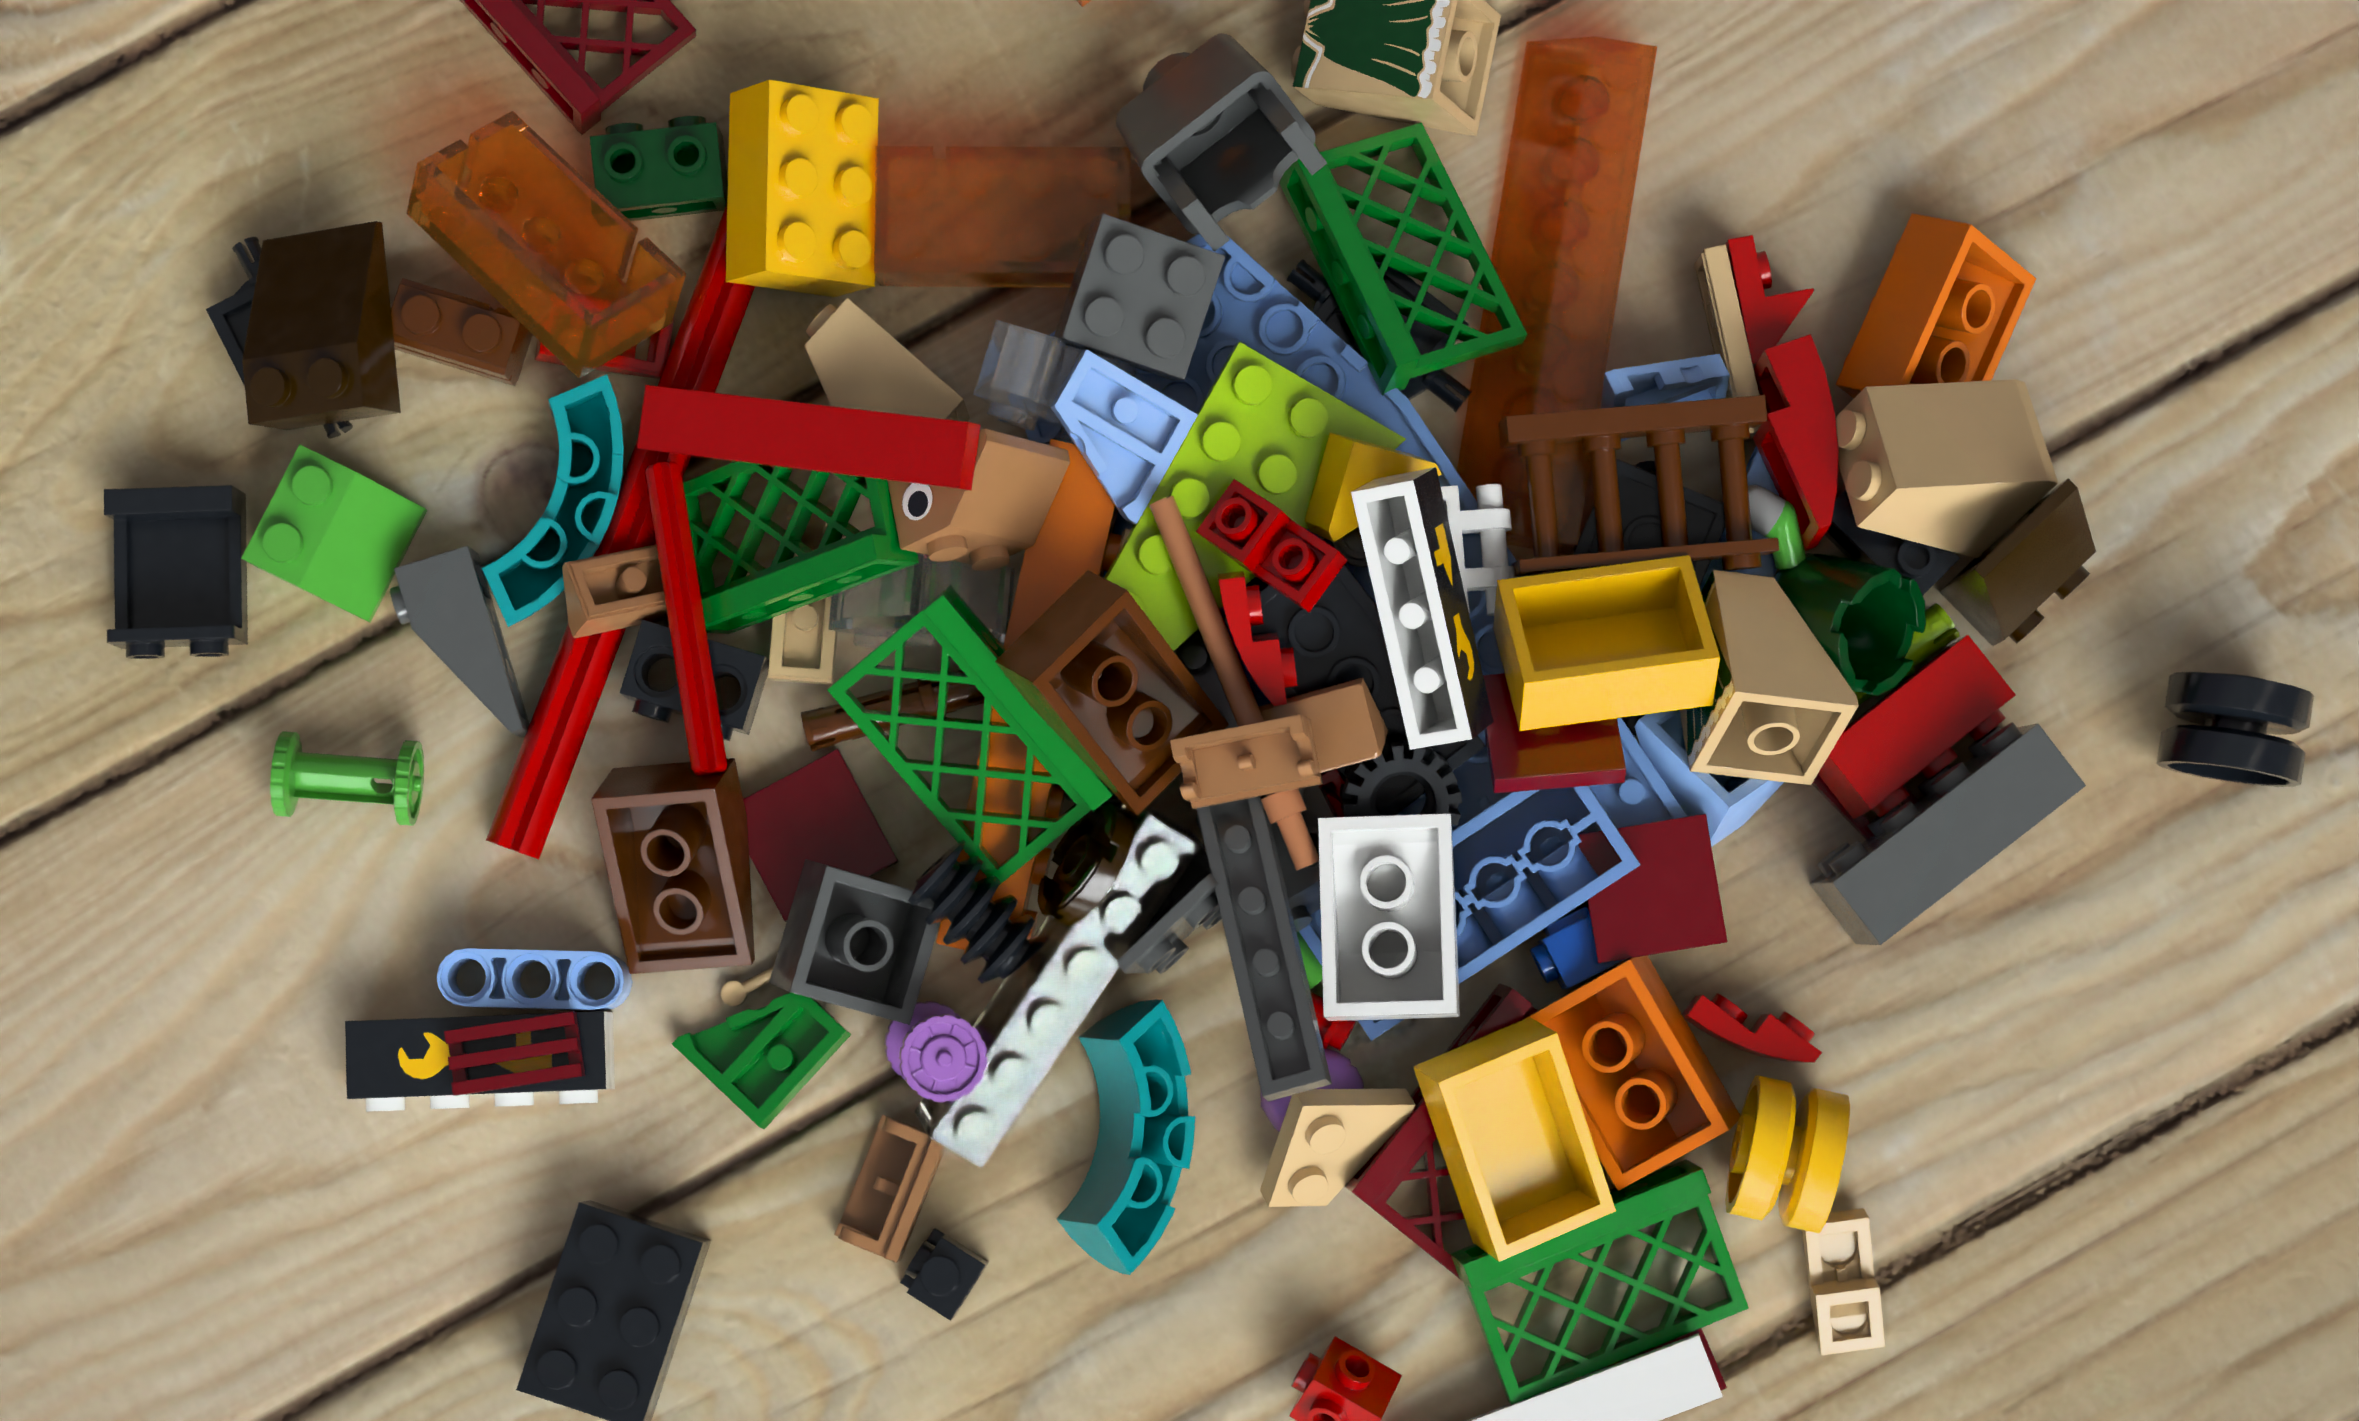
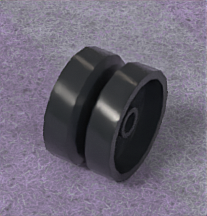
[2156,672,2314,787]

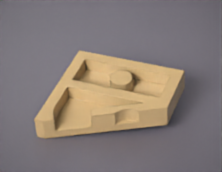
[1260,1088,1415,1207]

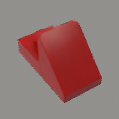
[1725,235,1815,369]

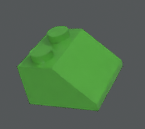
[241,444,427,623]

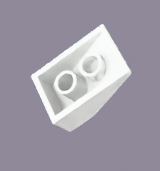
[1318,814,1460,1021]

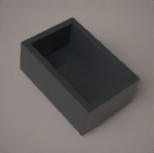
[516,1200,711,1421]

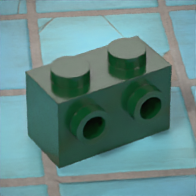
[590,116,728,224]

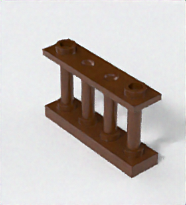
[1498,395,1779,577]

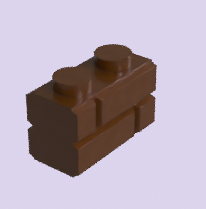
[391,278,534,386]

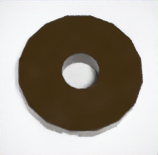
[1037,803,1135,926]

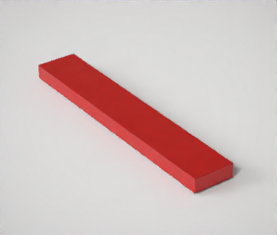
[637,385,981,491]

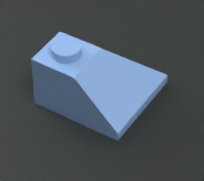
[1635,710,1784,847]

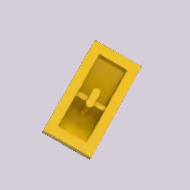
[1305,432,1442,542]

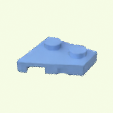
[1050,349,1198,524]
[1601,354,1730,442]

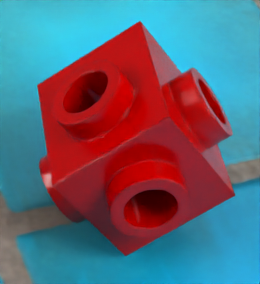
[1289,1336,1402,1421]

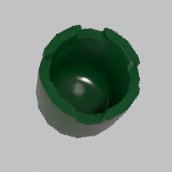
[1773,553,1926,696]

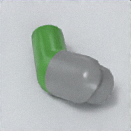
[1748,485,1806,569]

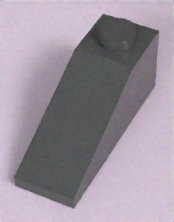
[390,546,530,737]

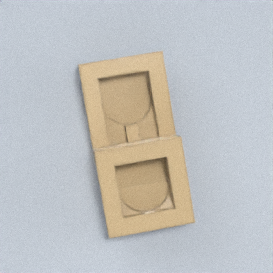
[1802,1208,1885,1355]

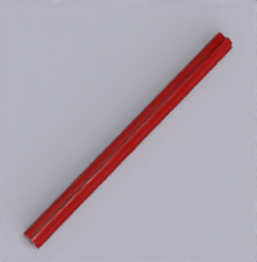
[486,204,755,860]

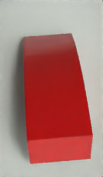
[1753,334,1839,551]

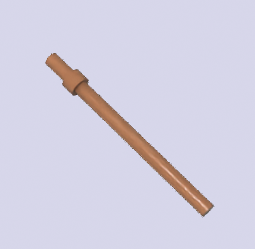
[1149,496,1319,871]

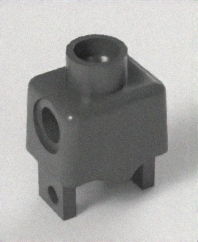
[1115,33,1328,252]

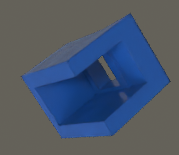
[1530,907,1625,990]

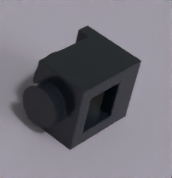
[900,1228,989,1321]

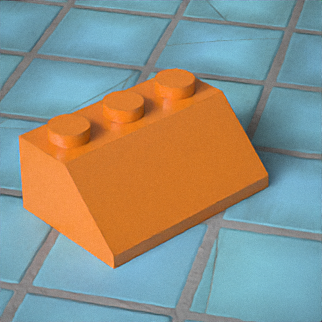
[1835,213,2036,398]
[1523,955,1741,1191]

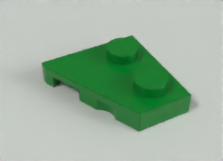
[672,992,851,1129]

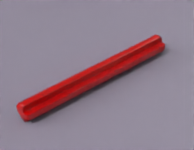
[645,462,727,776]

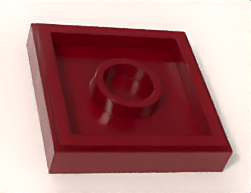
[1483,673,1626,793]
[743,749,899,922]
[1578,814,1728,963]

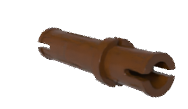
[801,670,985,752]

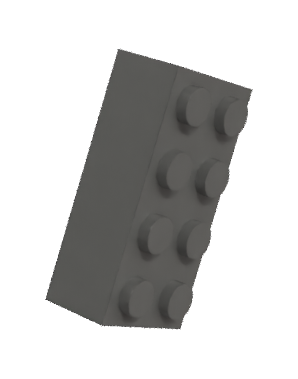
[1809,722,2086,945]

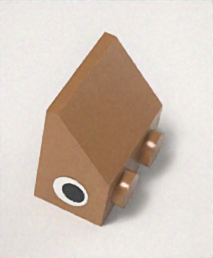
[887,428,1070,571]

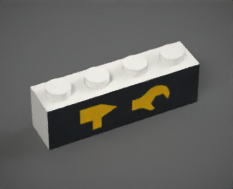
[1351,467,1494,750]
[345,1011,615,1112]

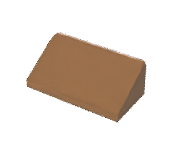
[562,544,668,638]
[1259,678,1388,773]

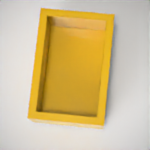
[726,79,879,297]
[1493,555,1720,731]
[1413,1017,1616,1262]

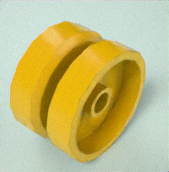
[1725,1075,1850,1233]

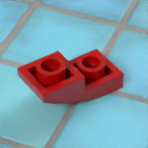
[1195,479,1347,612]
[1218,571,1298,706]
[1682,993,1822,1063]

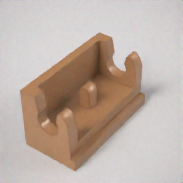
[1170,714,1322,809]
[834,1114,949,1263]

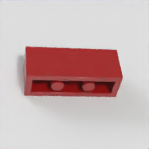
[1818,635,2016,819]

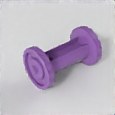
[884,1001,987,1102]

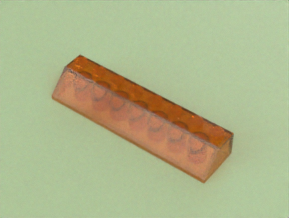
[1456,36,1657,555]

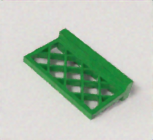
[1279,123,1528,396]
[683,461,919,634]
[827,585,1114,885]
[1451,1159,1749,1405]

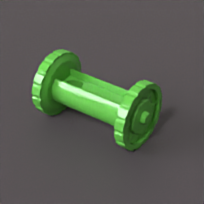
[270,731,424,826]

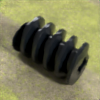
[908,840,1050,984]

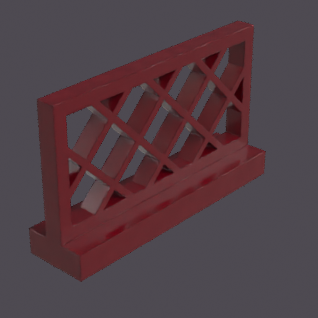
[460,0,696,135]
[1344,983,1538,1282]

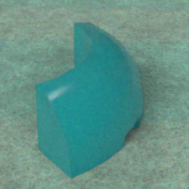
[482,374,624,627]
[1056,999,1195,1275]

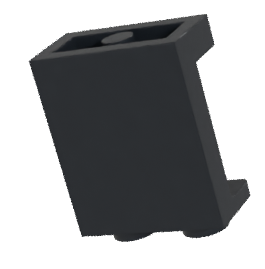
[104,485,248,659]

